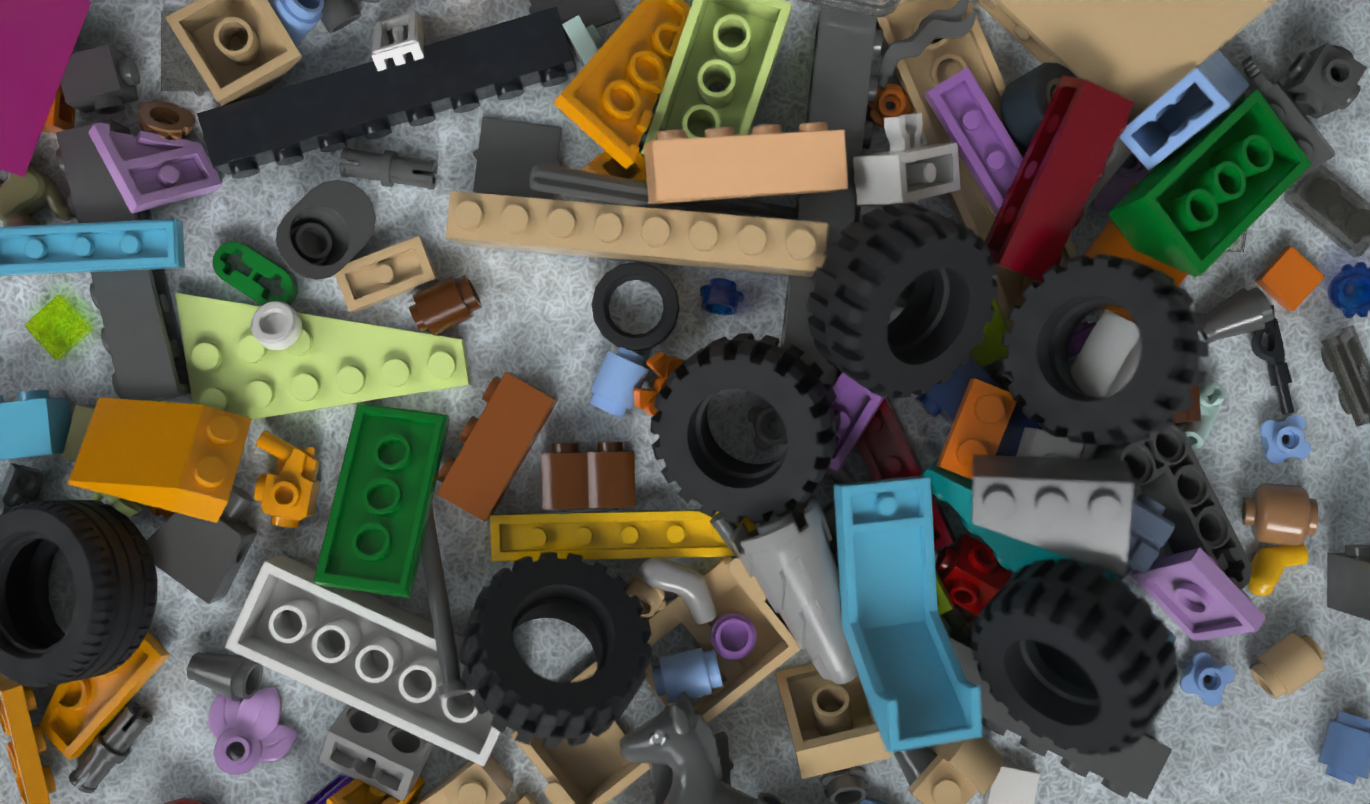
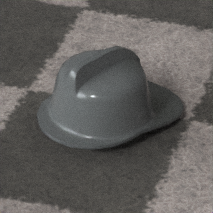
[276,180,376,280]

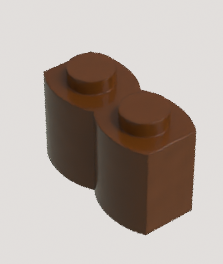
[541,441,636,510]

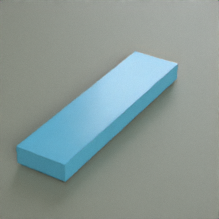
[0,219,185,277]

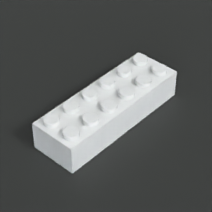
[225,554,531,767]

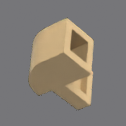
[907,734,1003,804]

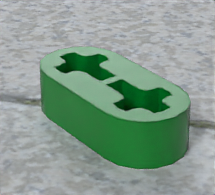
[213,242,298,305]

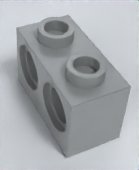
[319,704,434,802]

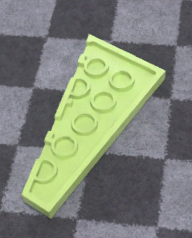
[175,292,471,420]

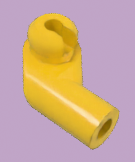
[1247,543,1308,596]

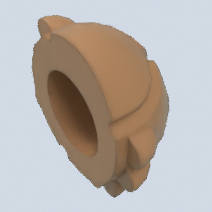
[138,101,195,140]

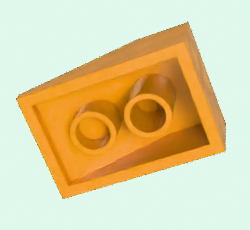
[68,397,252,523]

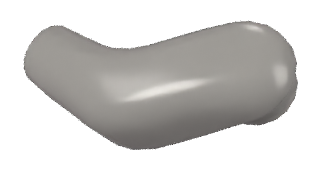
[640,557,718,624]

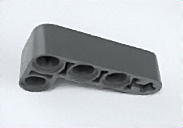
[1093,424,1252,589]

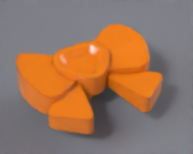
[633,352,685,417]

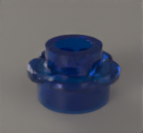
[700,278,744,315]

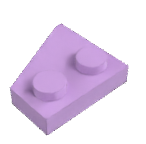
[88,122,223,214]

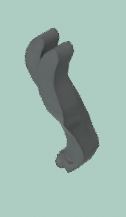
[878,0,976,87]

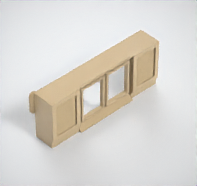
[511,556,800,804]

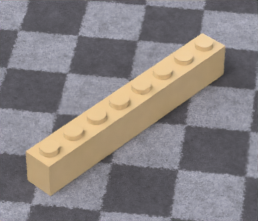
[445,191,830,277]

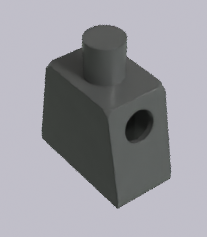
[146,485,257,604]

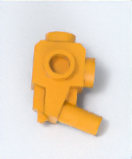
[254,430,321,528]

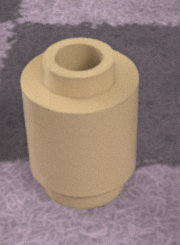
[1249,632,1325,699]

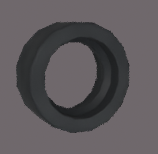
[591,262,680,351]

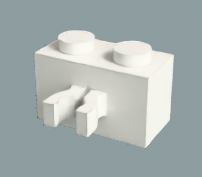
[853,113,961,205]

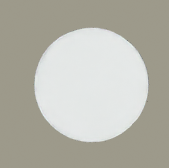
[251,301,302,350]

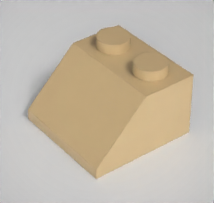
[165,0,303,106]
[775,663,892,779]

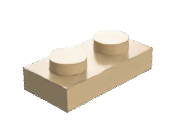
[335,236,439,313]

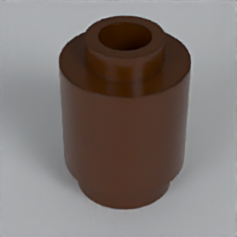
[409,274,482,336]

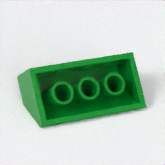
[1107,89,1312,277]

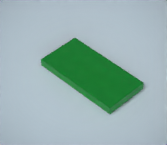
[313,403,450,598]

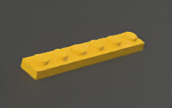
[490,509,756,562]

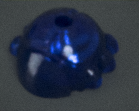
[1327,262,1370,319]

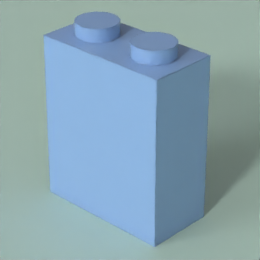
[1119,50,1249,171]

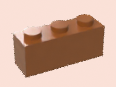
[436,372,559,522]

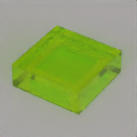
[24,295,94,360]

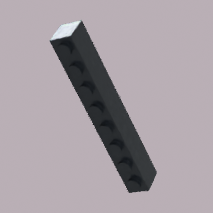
[197,6,576,179]

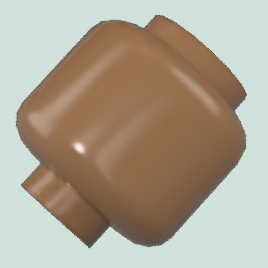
[1242,483,1318,546]

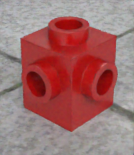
[935,534,1011,615]

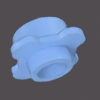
[1259,414,1311,464]
[1179,651,1235,706]

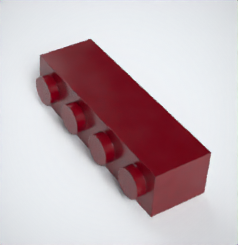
[984,75,1134,282]

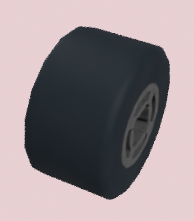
[1001,63,1077,152]

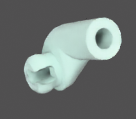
[1183,381,1225,449]

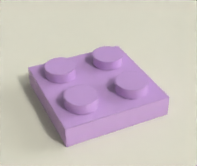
[1131,548,1266,641]

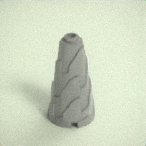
[729,496,859,684]

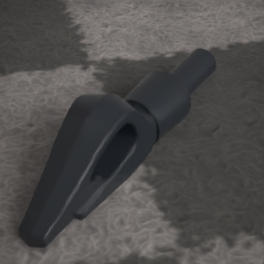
[1251,305,1294,414]

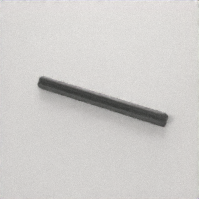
[529,163,798,220]

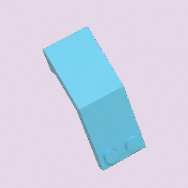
[834,476,982,752]

